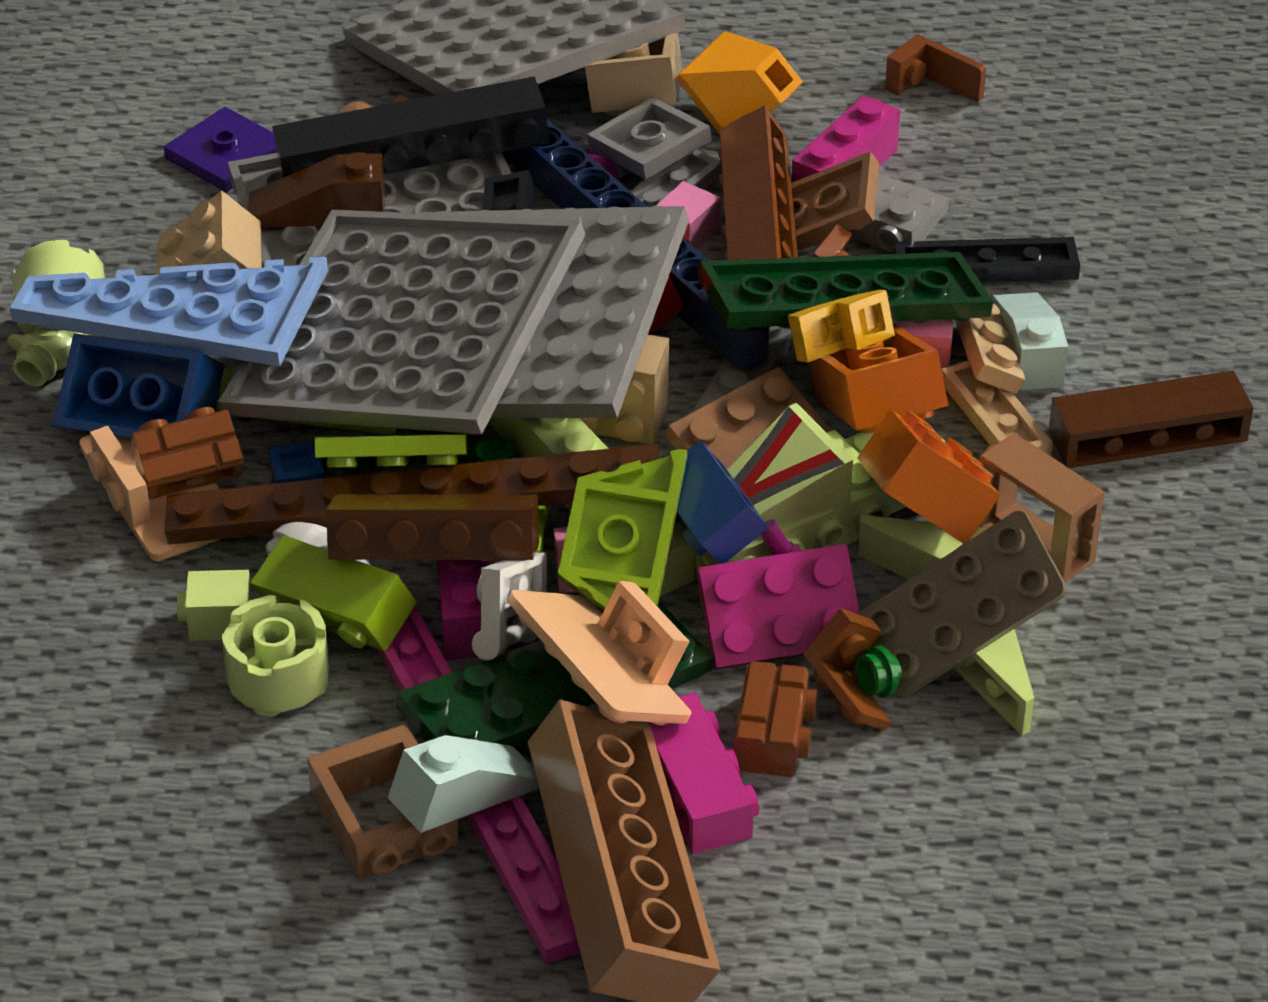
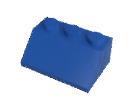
[53,333,225,439]

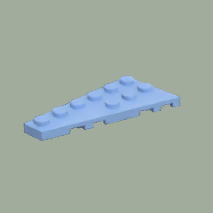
[9,256,328,367]

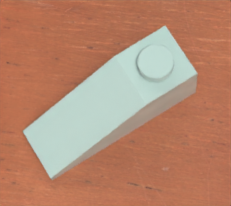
[992,293,1068,390]
[388,735,539,833]

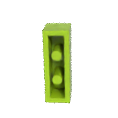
[250,535,418,652]

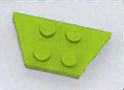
[558,449,688,611]

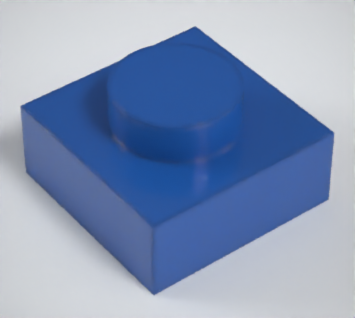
[268,441,325,484]

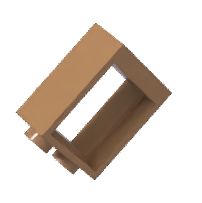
[979,432,1105,583]
[307,724,459,879]

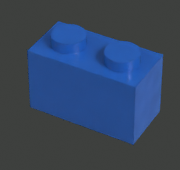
[675,440,769,564]

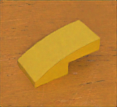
[788,290,895,363]

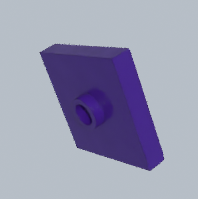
[163,107,277,193]

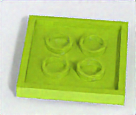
[315,434,467,467]

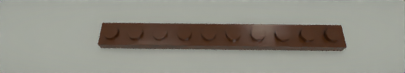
[164,443,660,544]

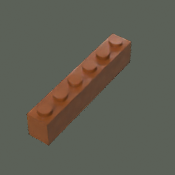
[718,105,798,260]

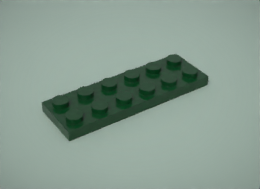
[697,252,994,330]
[396,601,714,748]

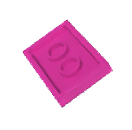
[696,544,860,670]

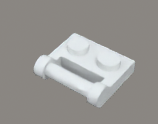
[472,551,547,661]

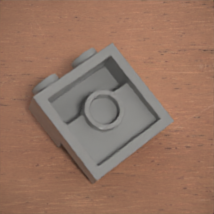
[587,96,712,179]
[849,174,949,253]

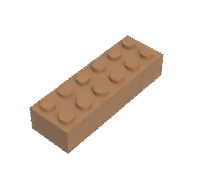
[528,699,721,1002]

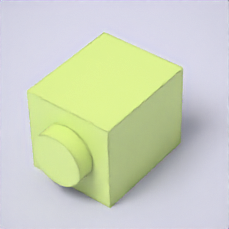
[177,570,252,641]

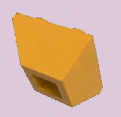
[675,31,803,134]

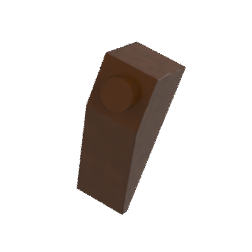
[248,152,385,228]

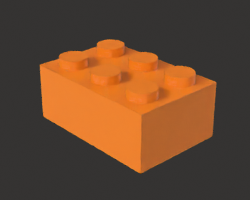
[809,324,948,433]
[857,409,1001,544]

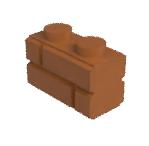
[131,407,244,499]
[733,661,818,777]

